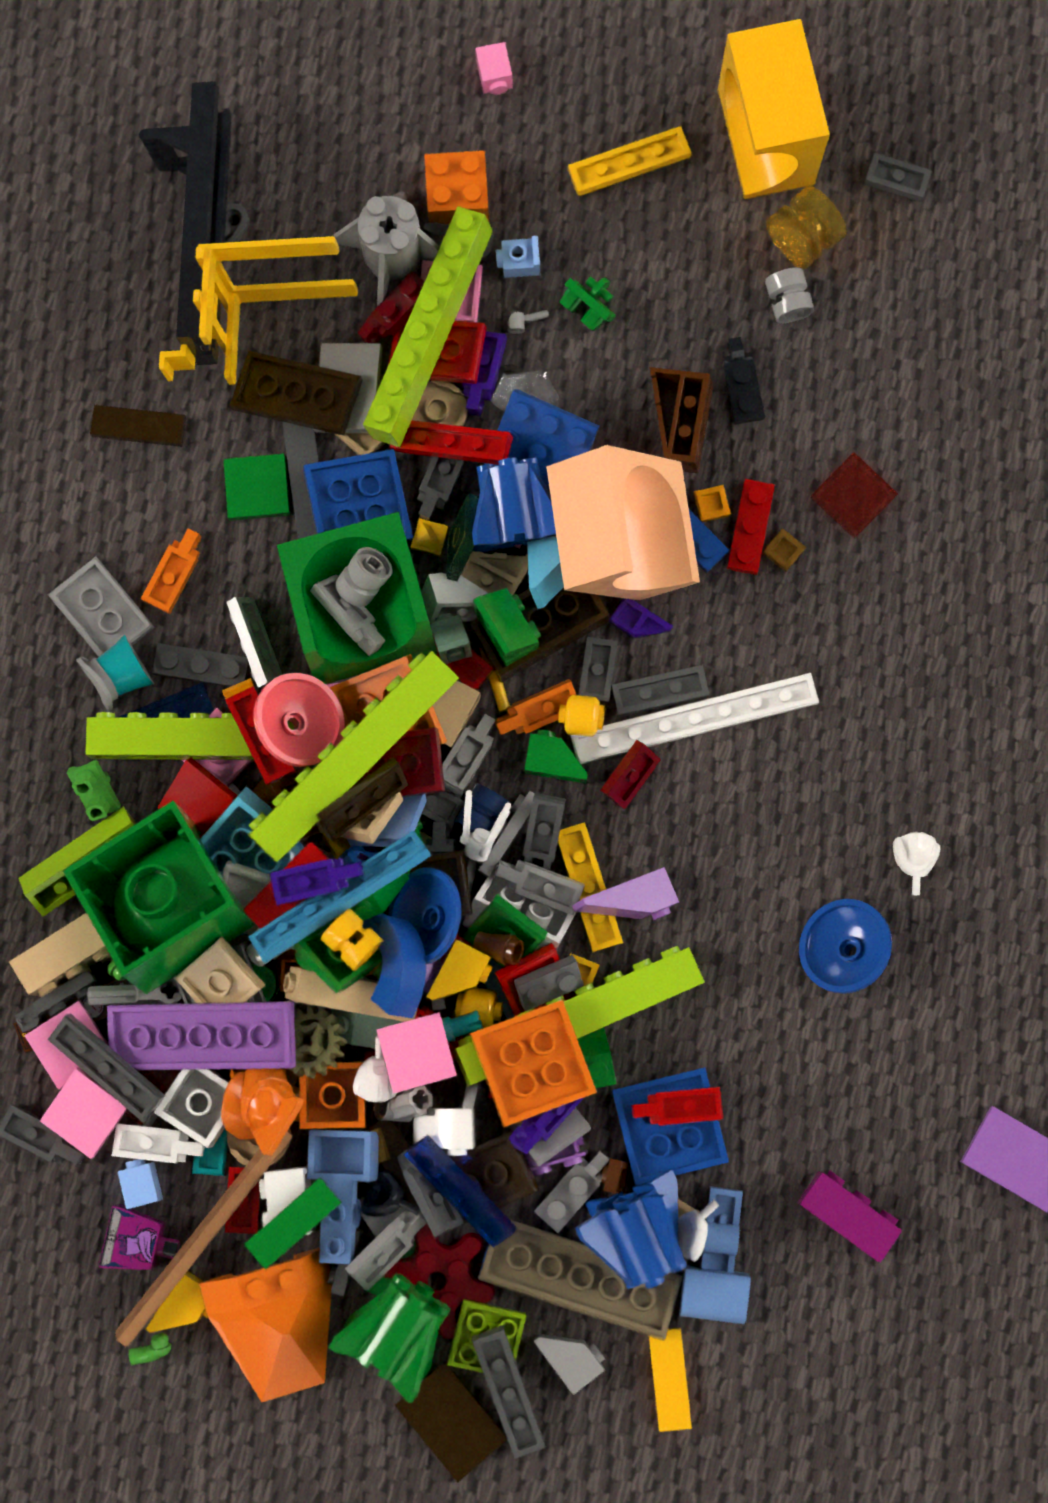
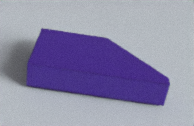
[609,598,673,639]

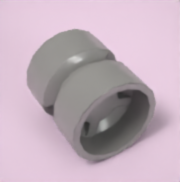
[765,267,815,324]
[335,547,392,607]

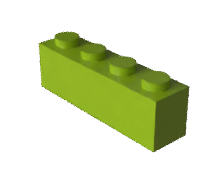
[18,806,137,917]

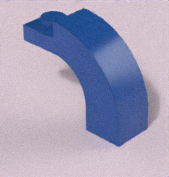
[362,913,426,1019]

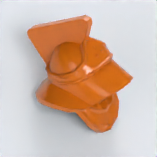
[221,1068,303,1156]

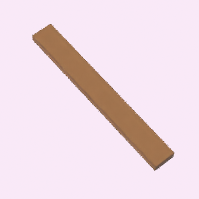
[115,1130,293,1347]

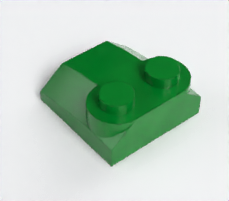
[293,913,382,993]

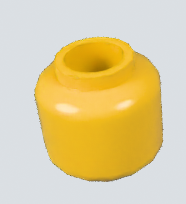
[559,695,605,737]
[455,987,503,1028]

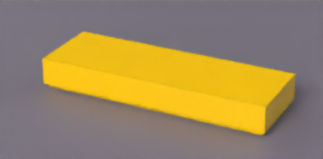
[649,1327,692,1432]

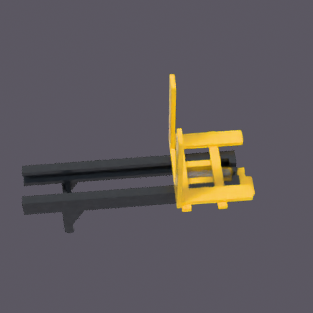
[139,81,358,385]

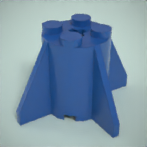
[472,458,556,553]
[575,1169,687,1289]

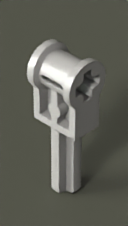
[87,977,182,1005]

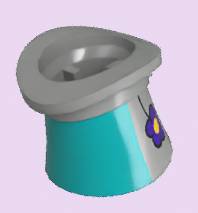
[76,634,154,712]

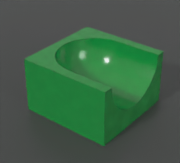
[277,512,438,684]
[63,800,256,995]

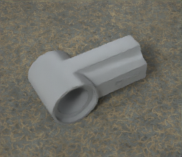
[373,1085,432,1122]

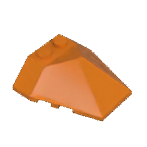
[199,1247,332,1402]

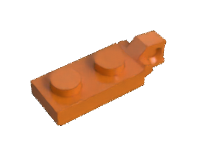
[141,528,202,614]
[494,679,577,735]

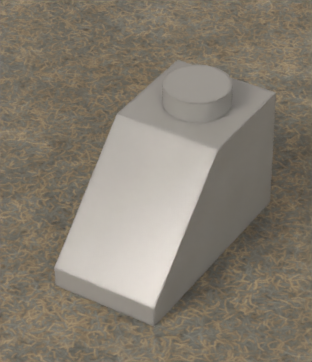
[534,1334,605,1395]

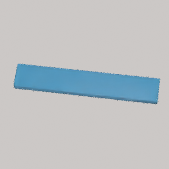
[248,830,431,963]

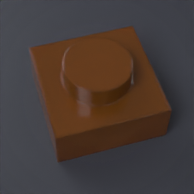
[602,1159,630,1194]

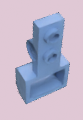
[307,1129,379,1264]
[679,1186,751,1324]

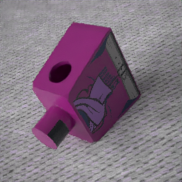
[98,1204,180,1270]

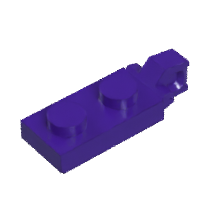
[462,331,507,417]
[269,858,364,905]
[509,1098,584,1154]

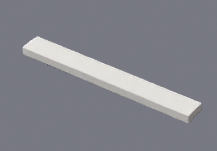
[570,673,819,764]

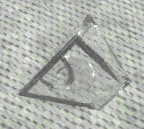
[491,370,560,412]

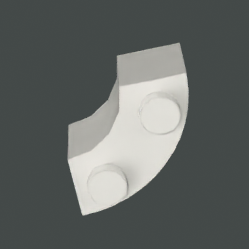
[413,1108,475,1155]

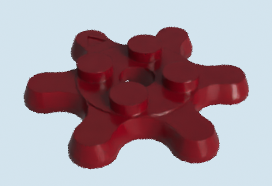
[382,1220,495,1339]

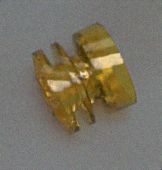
[766,185,847,270]

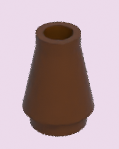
[473,931,524,966]

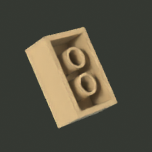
[9,913,112,997]

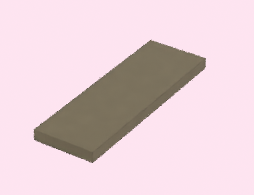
[478,1216,683,1341]

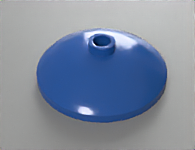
[388,868,461,965]
[799,899,892,994]

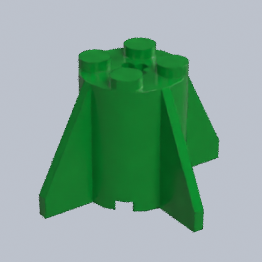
[329,1273,451,1403]

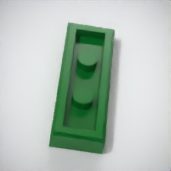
[244,1177,342,1270]

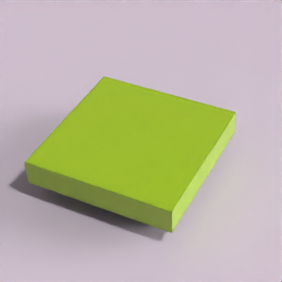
[447,1299,526,1373]

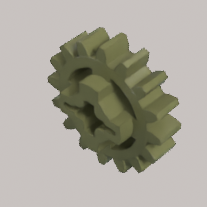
[287,1006,347,1079]

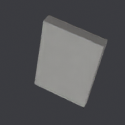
[313,343,383,433]
[48,556,155,657]

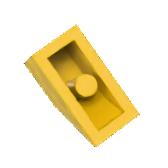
[427,939,493,1001]
[146,1271,208,1333]

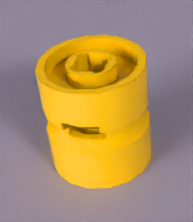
[321,909,383,971]

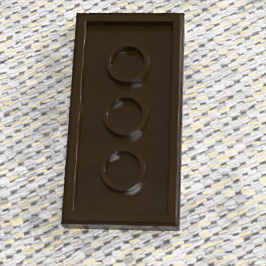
[229,351,363,436]

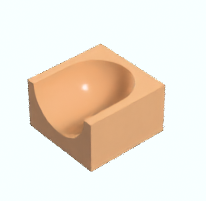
[546,445,700,600]

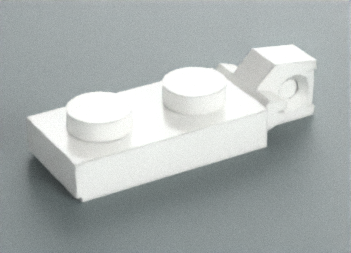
[112,1123,205,1163]

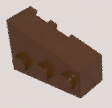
[649,367,713,473]

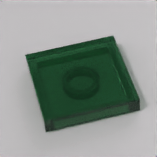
[446,493,479,582]

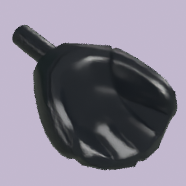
[361,1169,420,1217]

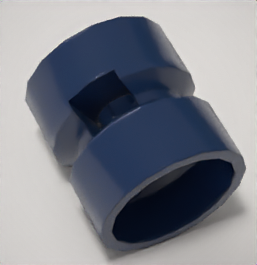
[454,783,510,833]

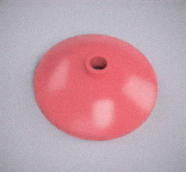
[254,673,345,767]

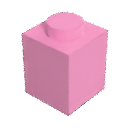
[476,42,513,95]

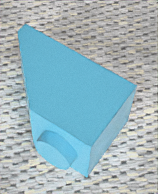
[527,536,564,609]

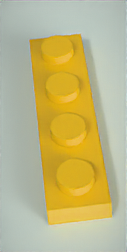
[568,126,691,197]
[558,822,623,953]

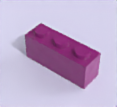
[797,1170,902,1263]

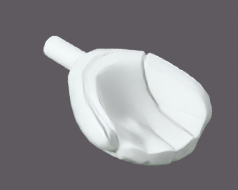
[893,832,941,895]
[353,1036,397,1103]
[678,1200,719,1261]

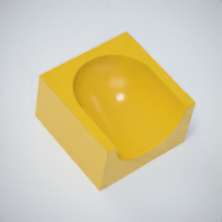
[718,19,830,199]

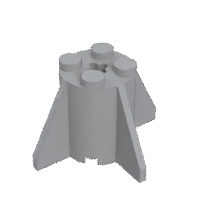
[333,191,440,307]

